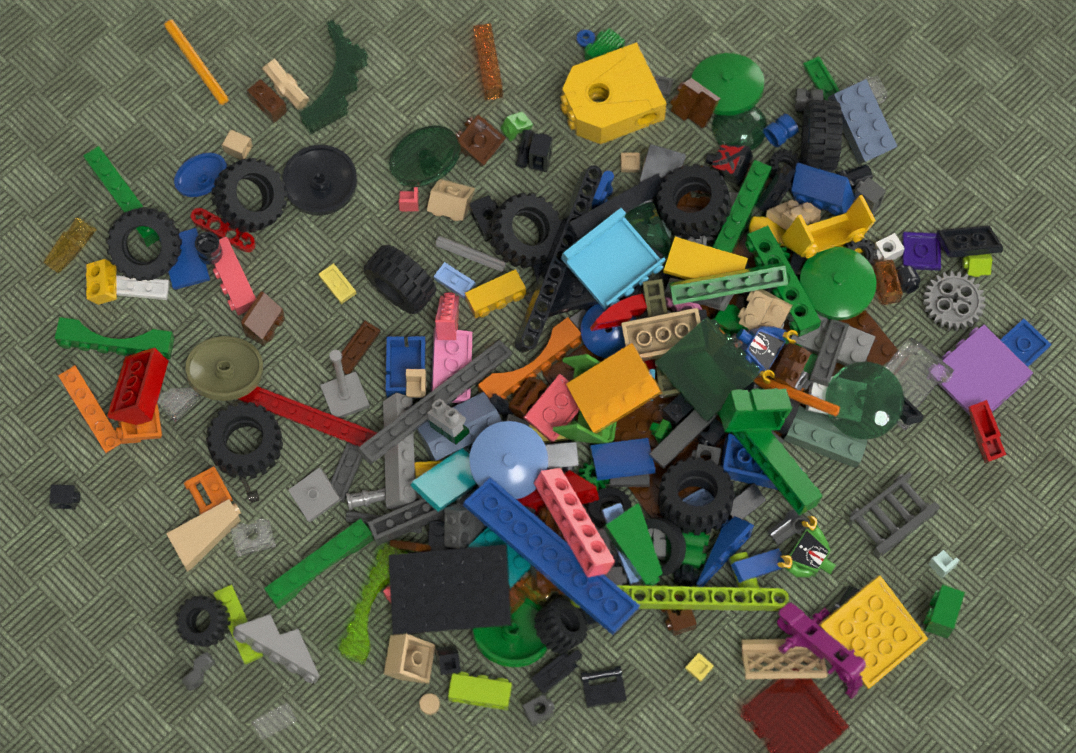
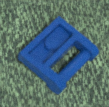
[592,171,614,210]

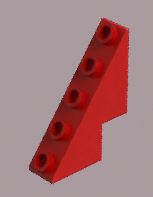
[516,470,599,516]

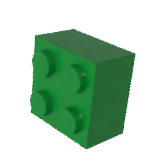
[923,584,965,639]

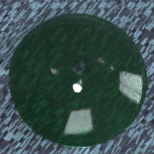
[712,106,767,151]

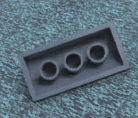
[417,392,502,461]

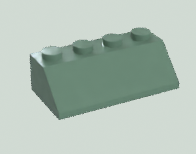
[784,406,869,468]

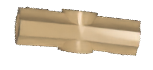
[262,59,309,110]

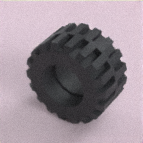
[175,595,231,647]
[534,598,588,654]

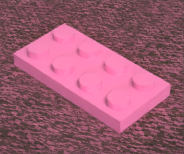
[431,327,472,403]

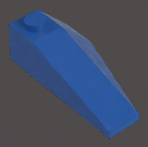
[696,516,754,587]

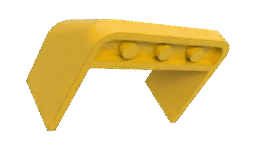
[781,195,876,258]

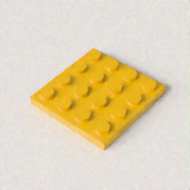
[819,576,928,689]

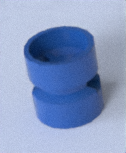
[763,113,799,148]

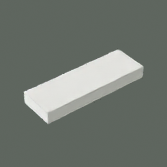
[116,275,170,300]

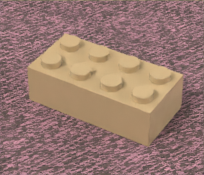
[621,308,706,361]

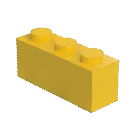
[465,269,526,319]

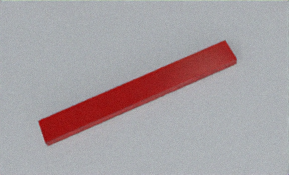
[237,386,378,447]

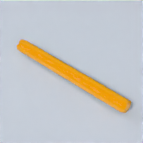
[164,20,229,105]

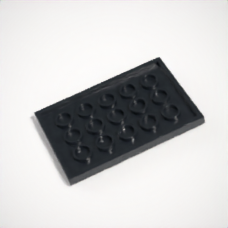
[389,545,512,635]

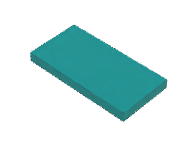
[410,448,477,512]

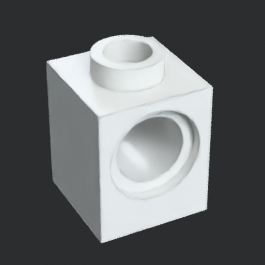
[873,233,905,265]

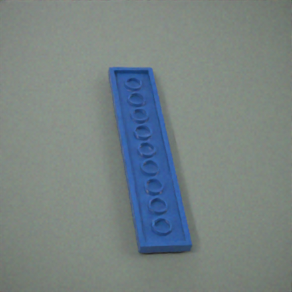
[463,477,640,635]

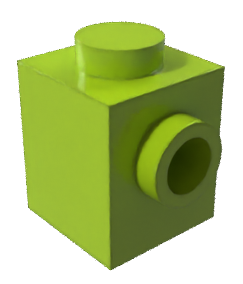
[962,254,993,277]

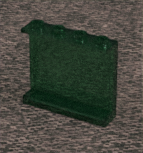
[655,316,760,423]

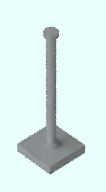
[320,350,370,418]

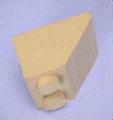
[427,179,475,221]
[384,634,436,684]

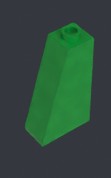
[602,503,663,586]

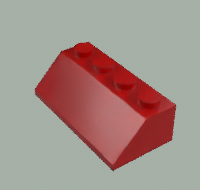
[107,348,169,425]

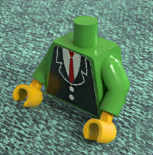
[778,516,836,577]

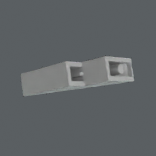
[233,614,319,684]

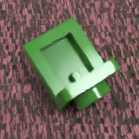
[500,111,533,141]

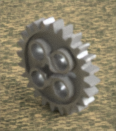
[923,271,986,331]

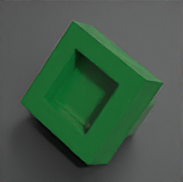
[649,420,673,444]

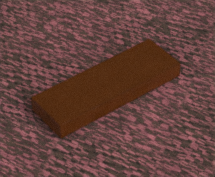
[332,320,381,375]

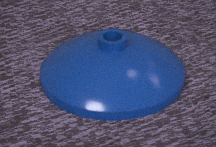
[174,153,227,197]
[581,304,636,358]

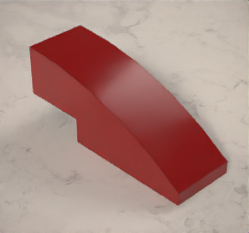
[590,294,647,331]
[968,400,1006,463]

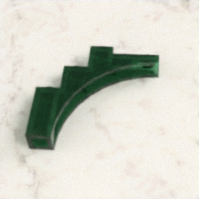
[299,19,368,135]

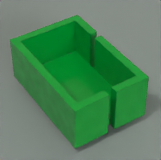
[720,388,792,432]

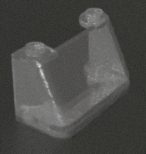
[865,337,954,431]

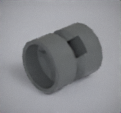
[795,88,823,112]

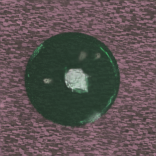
[389,125,461,187]
[825,362,904,440]

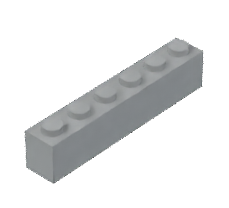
[383,393,416,510]

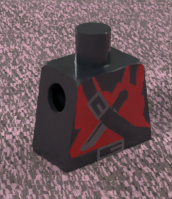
[706,145,753,186]

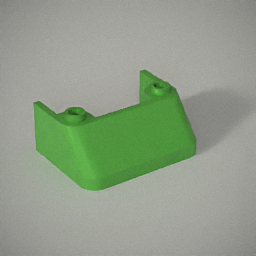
[553,354,617,444]

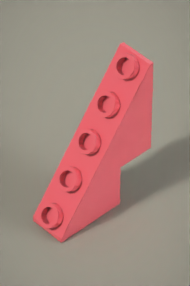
[435,292,459,340]

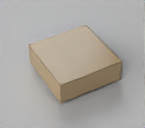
[621,153,640,172]

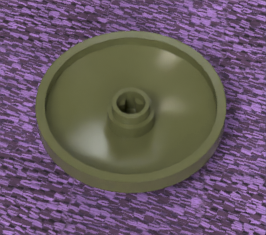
[185,336,263,401]

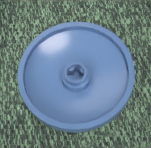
[469,421,548,499]

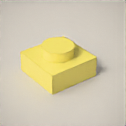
[685,653,714,682]

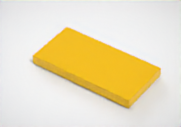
[663,237,748,280]

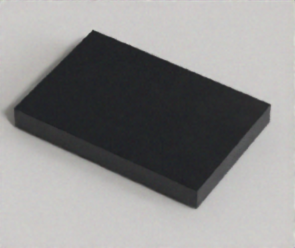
[936,225,1003,258]

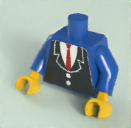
[736,326,798,384]

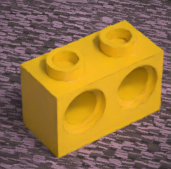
[86,259,117,305]

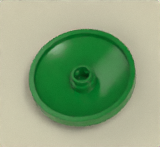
[691,53,764,116]
[799,247,876,320]
[472,595,548,667]

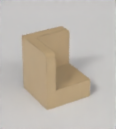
[222,130,253,160]
[406,369,426,398]

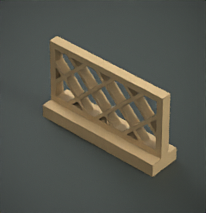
[741,639,827,679]

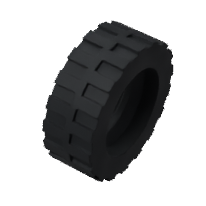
[588,488,631,529]

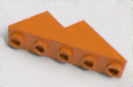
[58,366,121,453]

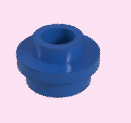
[577,30,595,48]

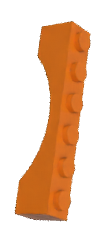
[478,317,582,400]

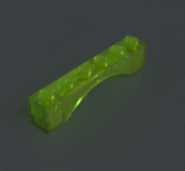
[339,544,408,665]

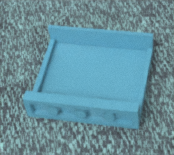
[561,208,666,310]

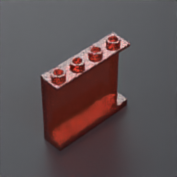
[741,667,850,753]

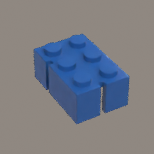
[386,336,426,399]

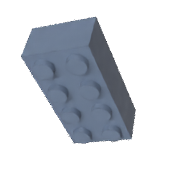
[828,79,898,164]

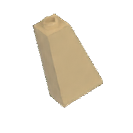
[166,499,241,572]

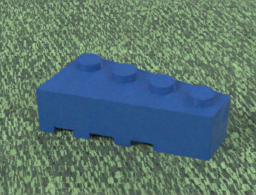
[720,433,802,490]

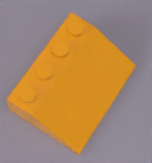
[566,343,663,434]

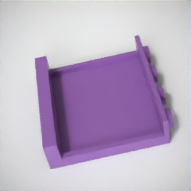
[927,325,1033,423]

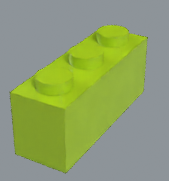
[448,672,512,711]

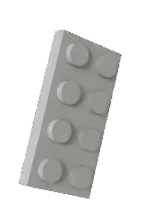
[791,313,875,372]

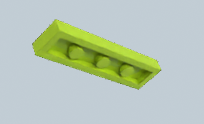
[214,585,263,665]

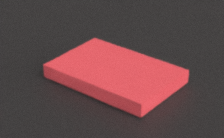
[523,374,580,443]

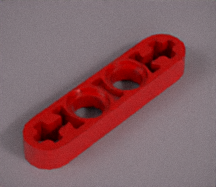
[191,208,256,253]

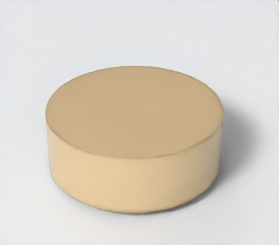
[420,694,440,715]

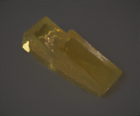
[43,217,97,273]

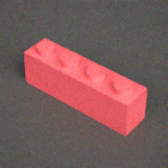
[213,237,256,315]

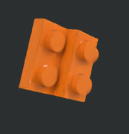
[114,404,162,444]

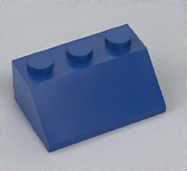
[792,163,855,215]

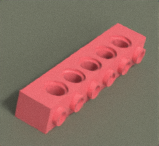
[534,468,615,577]

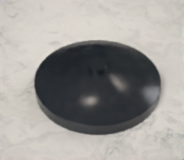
[282,145,357,216]

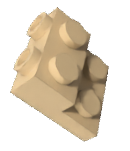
[766,199,821,230]
[738,289,793,330]

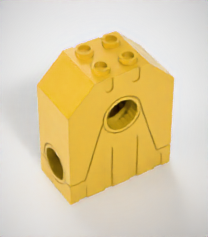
[560,42,666,144]

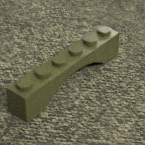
[643,279,680,398]

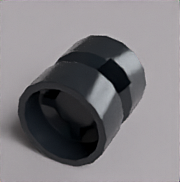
[195,232,223,265]

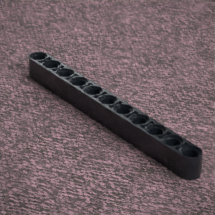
[515,165,602,353]

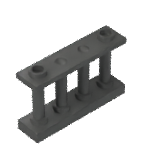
[847,472,940,559]

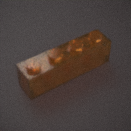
[473,23,503,100]

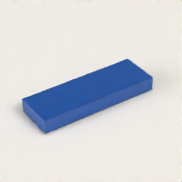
[731,548,785,583]

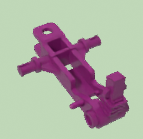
[777,603,866,699]

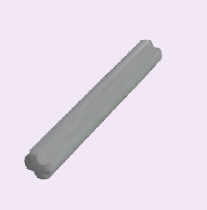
[436,236,506,272]

